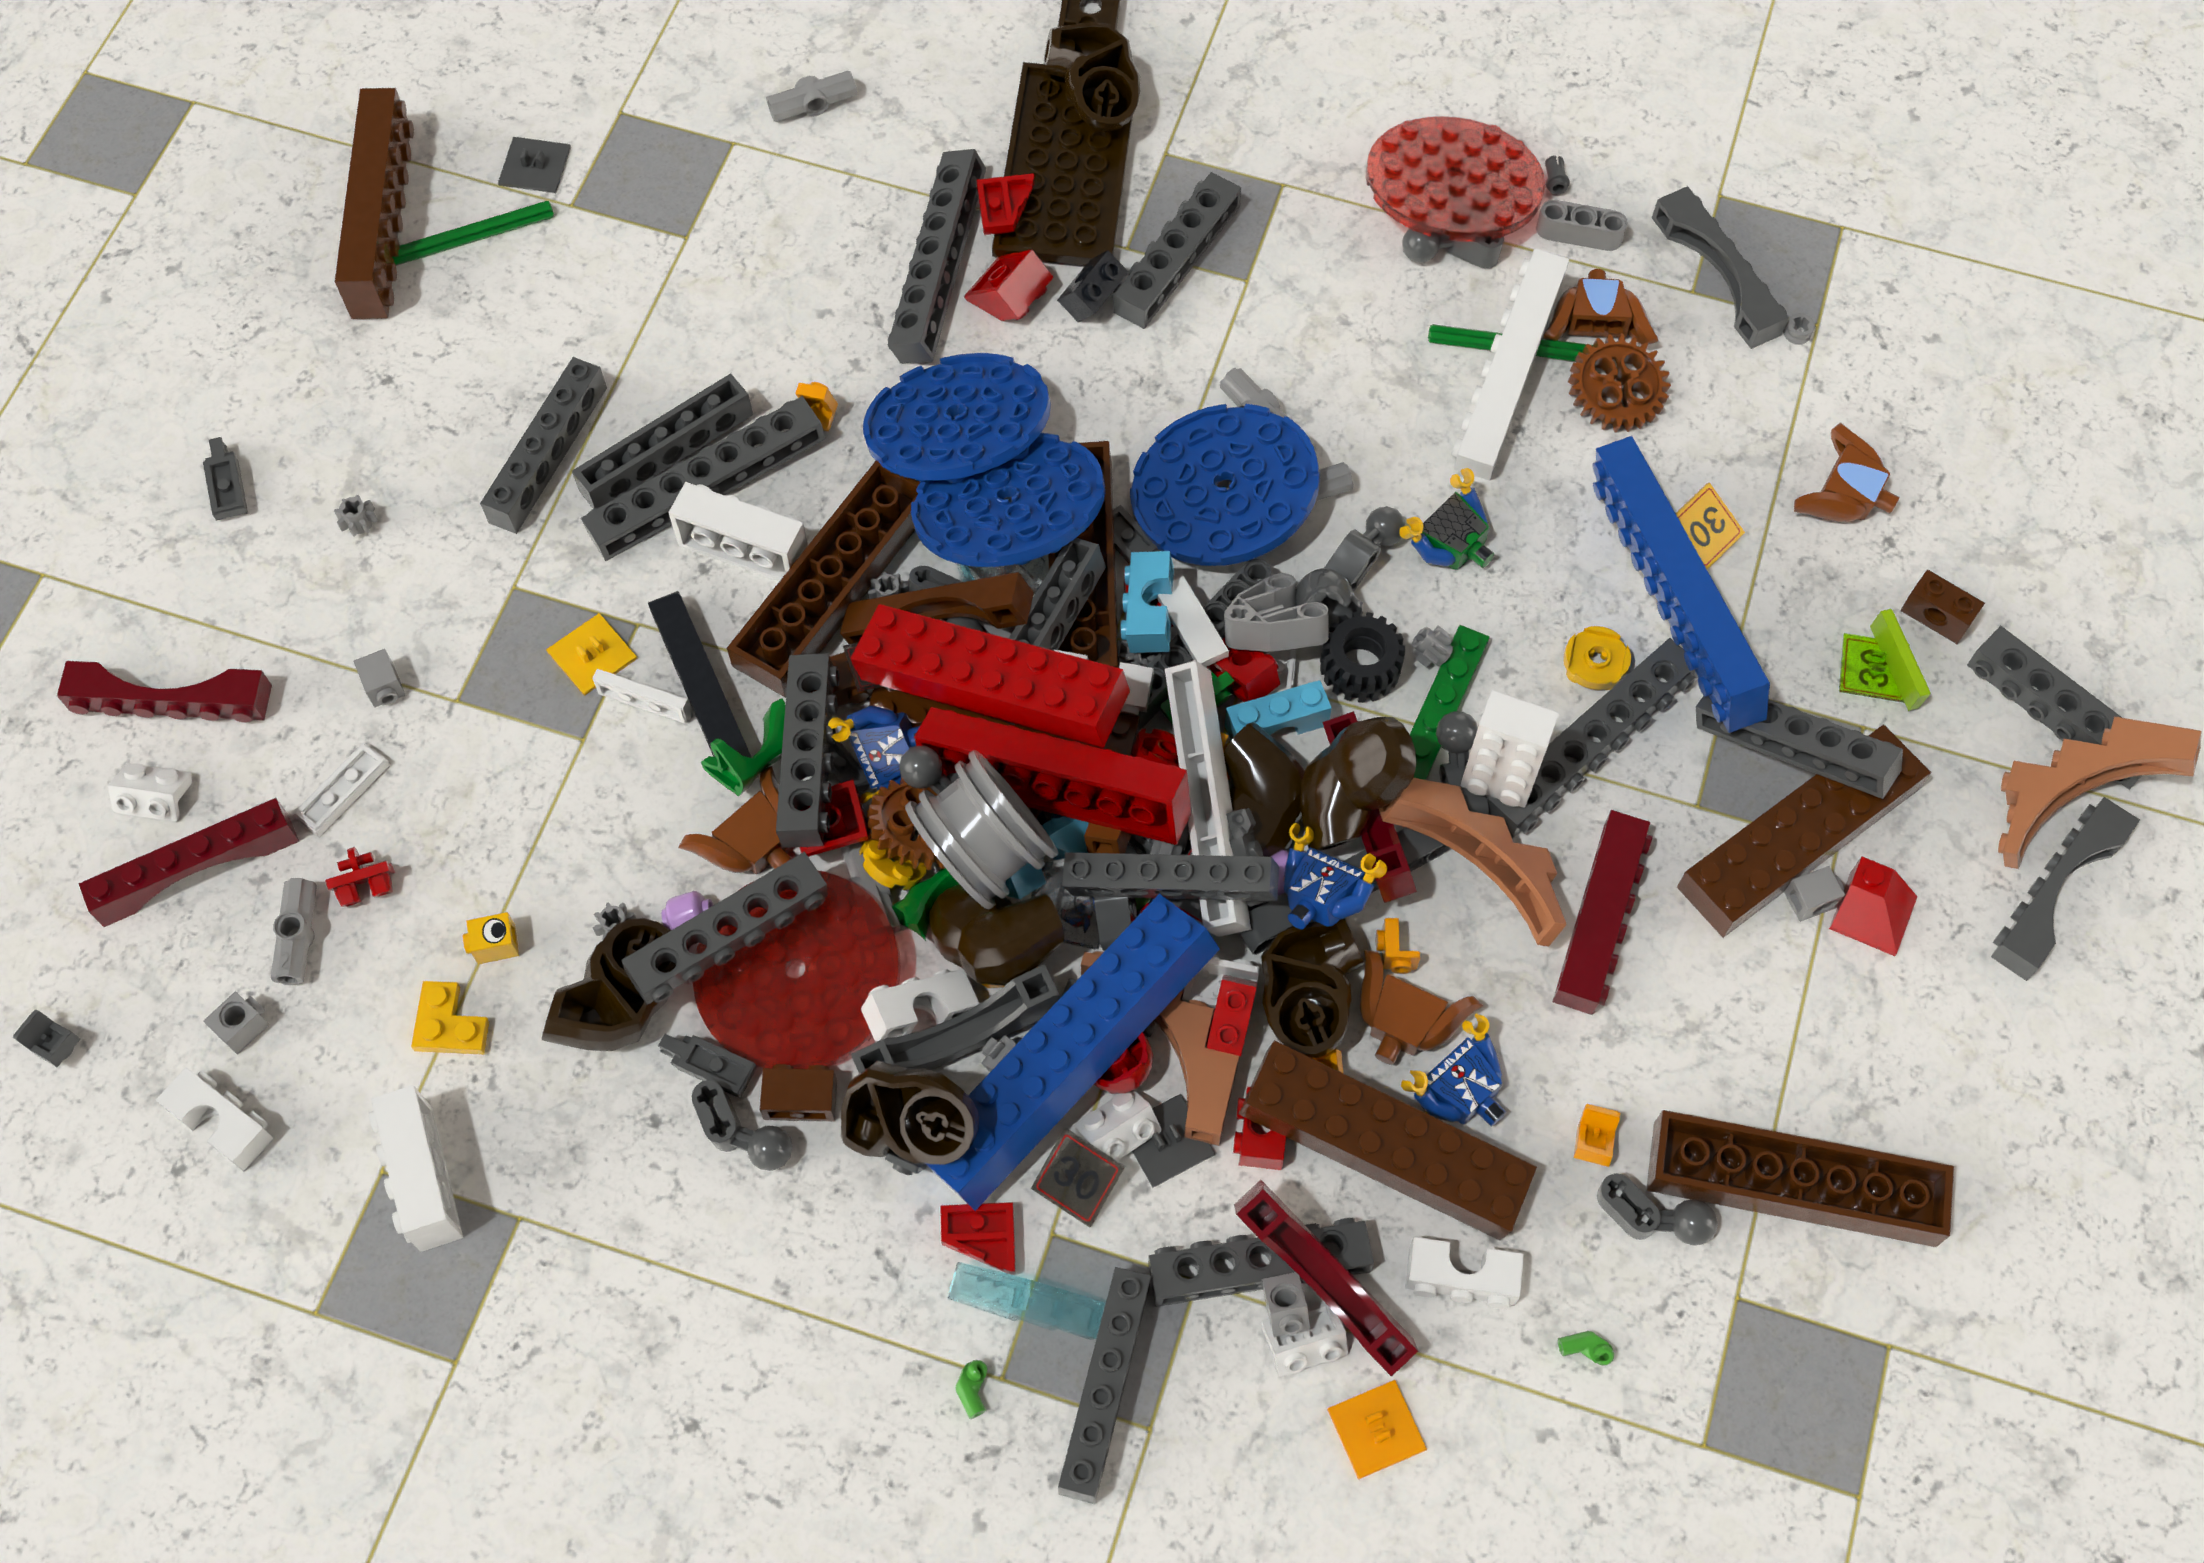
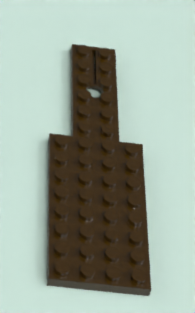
[992,0,1133,265]

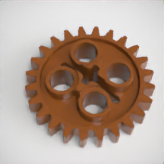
[1568,334,1671,433]
[867,777,944,870]

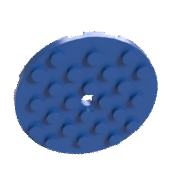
[863,353,1051,481]
[1130,404,1320,566]
[911,433,1105,567]

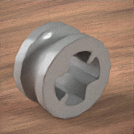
[1784,313,1815,345]

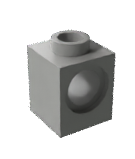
[353,648,406,708]
[1784,866,1845,922]
[203,991,269,1054]
[1262,1272,1310,1337]

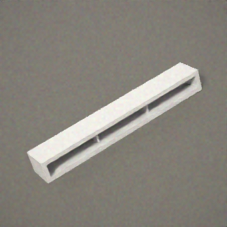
[1451,248,1570,481]
[1165,660,1251,937]

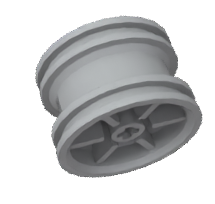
[905,750,1059,910]

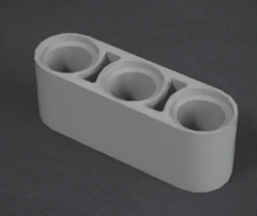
[1536,200,1628,251]

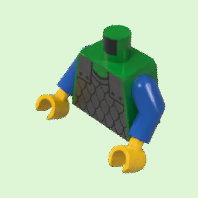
[1399,468,1494,570]

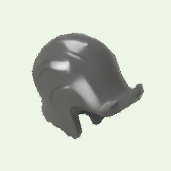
[1296,568,1364,629]

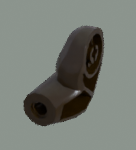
[1300,717,1416,851]
[1224,722,1305,857]
[929,885,1065,986]
[542,918,676,1051]
[1261,918,1365,1058]

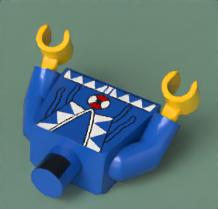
[828,706,920,812]
[1284,823,1387,929]
[1401,1014,1506,1127]

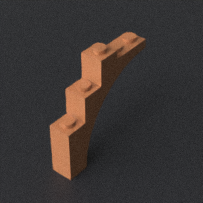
[1998,717,2202,869]
[1379,778,1567,947]
[1081,951,1239,1146]

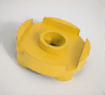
[1563,626,1631,690]
[859,834,926,890]

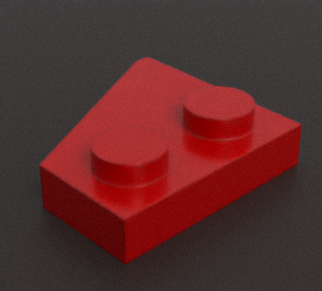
[977,173,1035,235]
[940,1202,1016,1275]

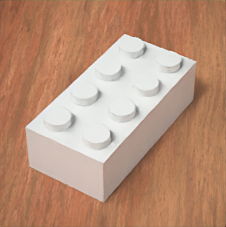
[668,482,808,581]
[1460,690,1559,808]
[368,1085,463,1252]

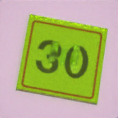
[1839,633,1910,703]

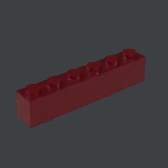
[1552,810,1653,1015]

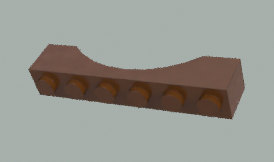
[840,572,1034,649]

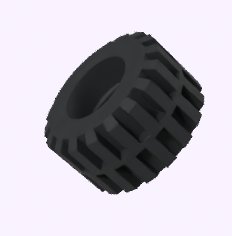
[1320,612,1405,703]

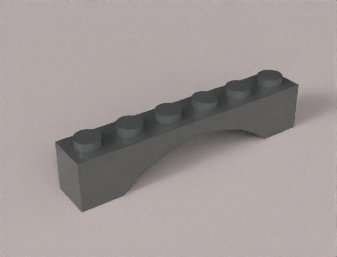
[1652,186,1789,349]
[1991,797,2140,981]
[851,964,1060,1074]

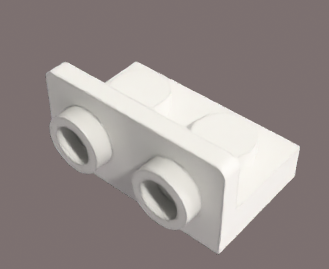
[1261,1301,1348,1376]

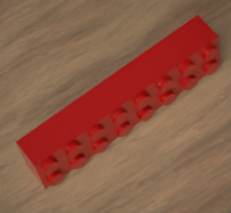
[850,604,1130,748]
[914,707,1191,845]

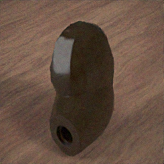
[1043,22,1140,132]
[840,1061,979,1165]

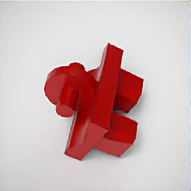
[325,847,395,907]

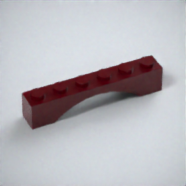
[57,661,272,723]
[1322,711,1417,903]
[78,798,299,927]
[1234,1180,1418,1377]

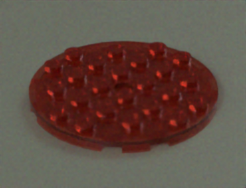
[1366,116,1545,242]
[693,871,901,1069]

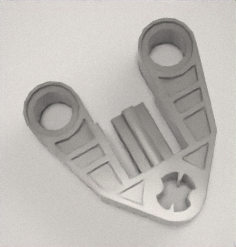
[1224,573,1329,652]

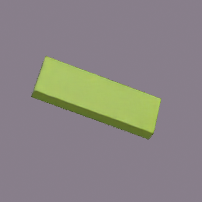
[1870,609,1931,711]

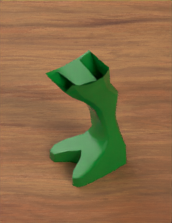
[701,698,785,796]
[891,867,960,941]

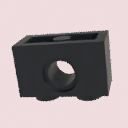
[1057,250,1128,322]

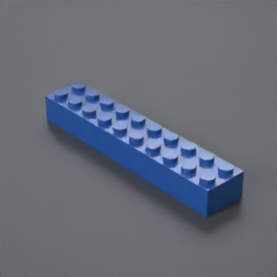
[1592,436,1770,733]
[925,893,1220,1211]

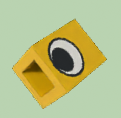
[463,912,519,964]

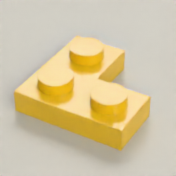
[411,981,489,1055]

